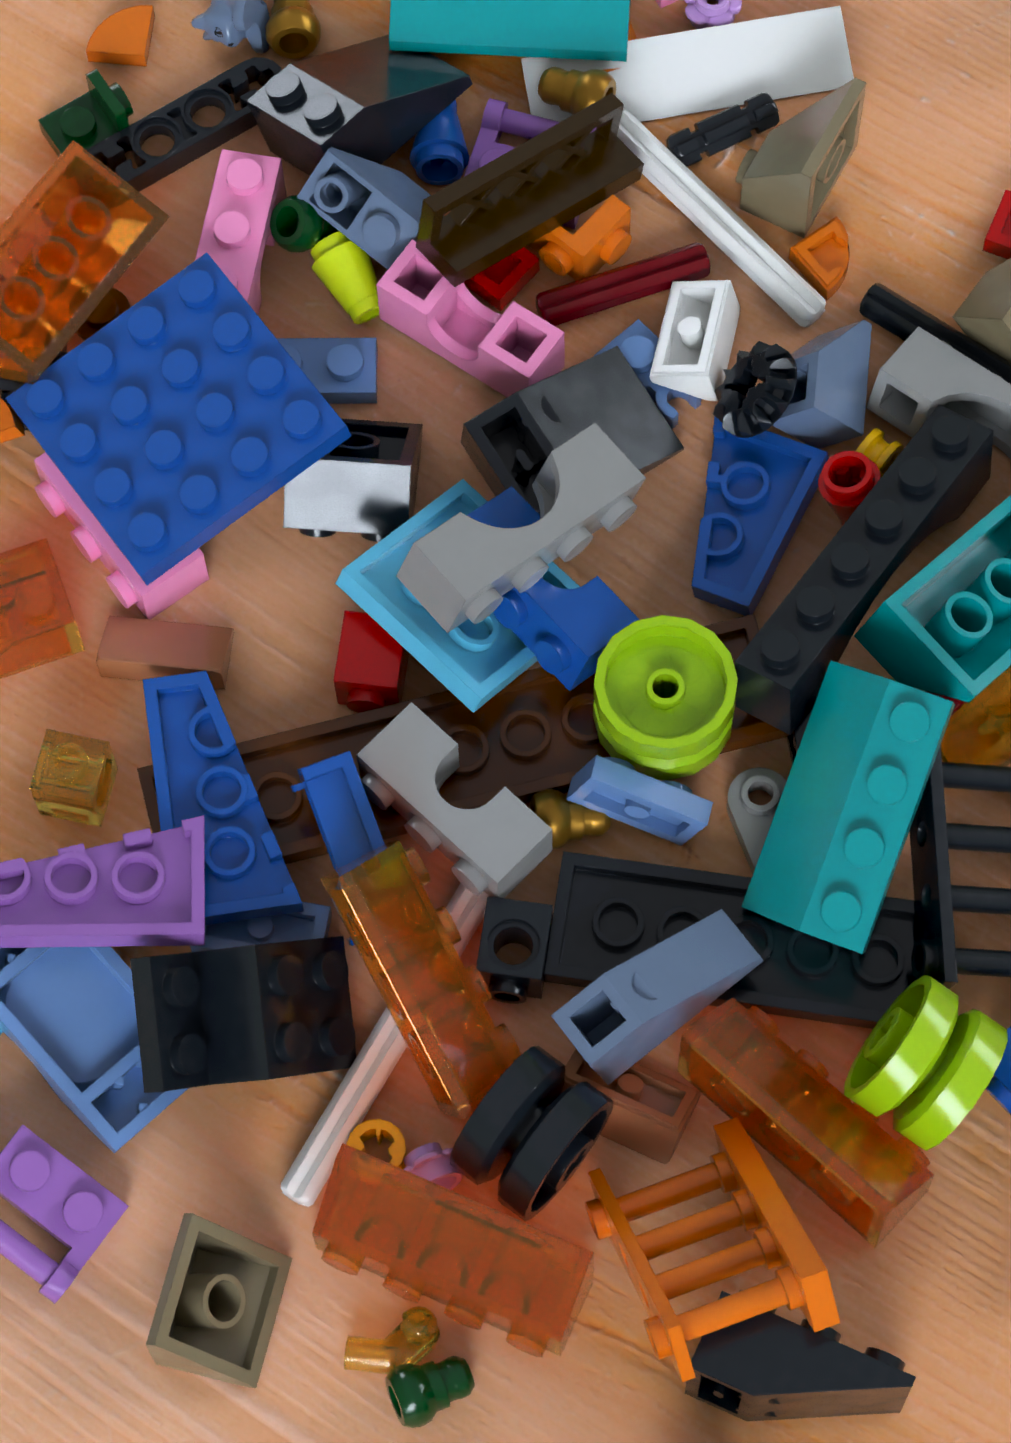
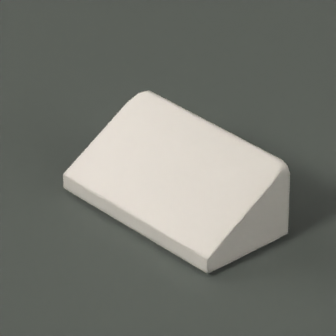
[649,280,740,401]

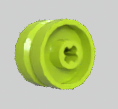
[593,615,738,780]
[844,975,1008,1151]

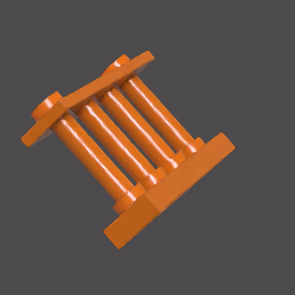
[585,1117,841,1383]

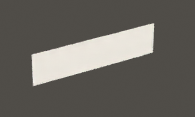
[521,6,854,122]

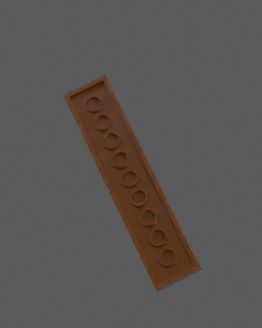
[137,614,789,864]

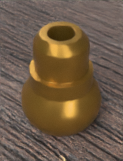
[265,0,321,59]
[538,67,616,115]
[530,789,611,849]

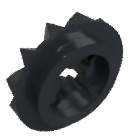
[713,341,797,438]

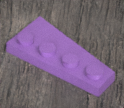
[0,815,205,948]

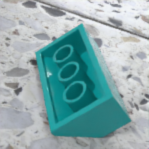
[389,0,631,62]
[854,495,1011,702]
[741,660,955,954]

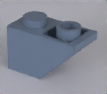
[297,147,446,270]
[772,320,872,449]

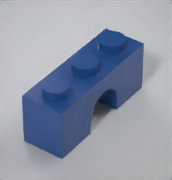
[467,486,640,691]

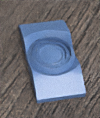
[0,947,189,1153]

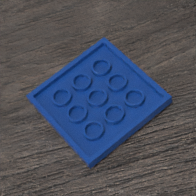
[5,252,351,585]

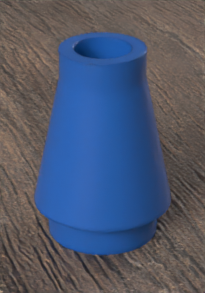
[410,100,469,185]

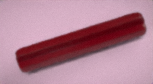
[536,242,711,326]

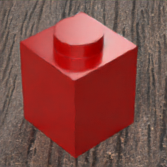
[333,610,409,713]

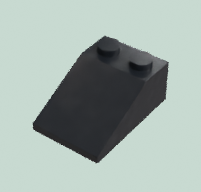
[247,35,473,175]

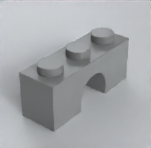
[357,702,552,898]

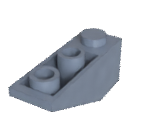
[551,909,764,1085]

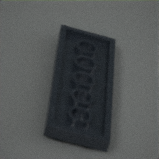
[544,851,917,1029]

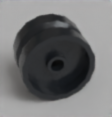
[449,1046,613,1221]

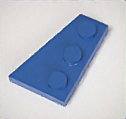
[691,417,829,616]

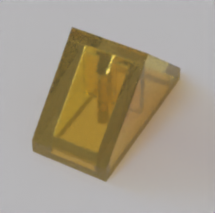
[941,666,1011,766]

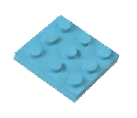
[335,479,580,713]

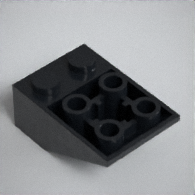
[461,346,684,515]
[685,1290,916,1421]

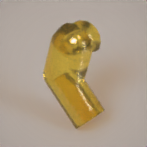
[344,1306,440,1374]

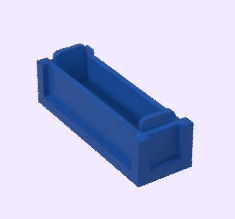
[290,751,419,954]

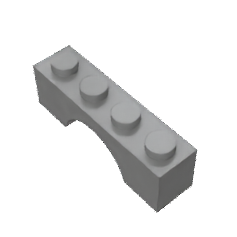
[866,326,1011,460]
[396,423,646,633]

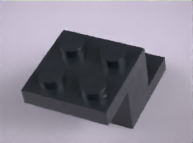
[130,936,357,1093]

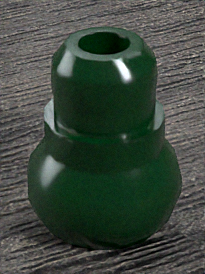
[270,195,338,252]
[385,1356,475,1428]

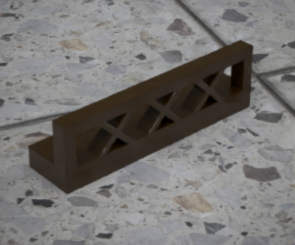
[416,93,644,287]

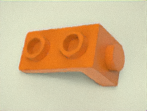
[528,194,632,281]

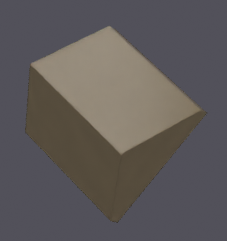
[146,1213,292,1388]

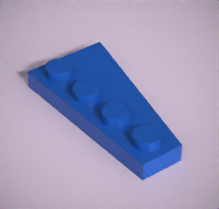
[143,671,304,925]

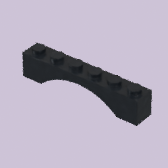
[735,405,994,735]

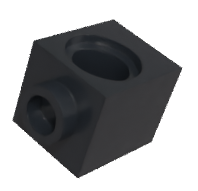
[476,896,553,1004]

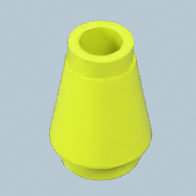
[310,231,379,324]

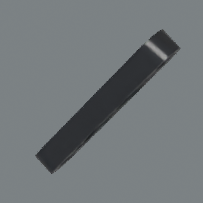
[78,57,282,205]

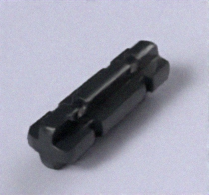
[666,93,780,167]

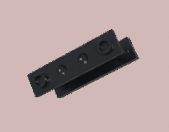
[909,745,1011,989]

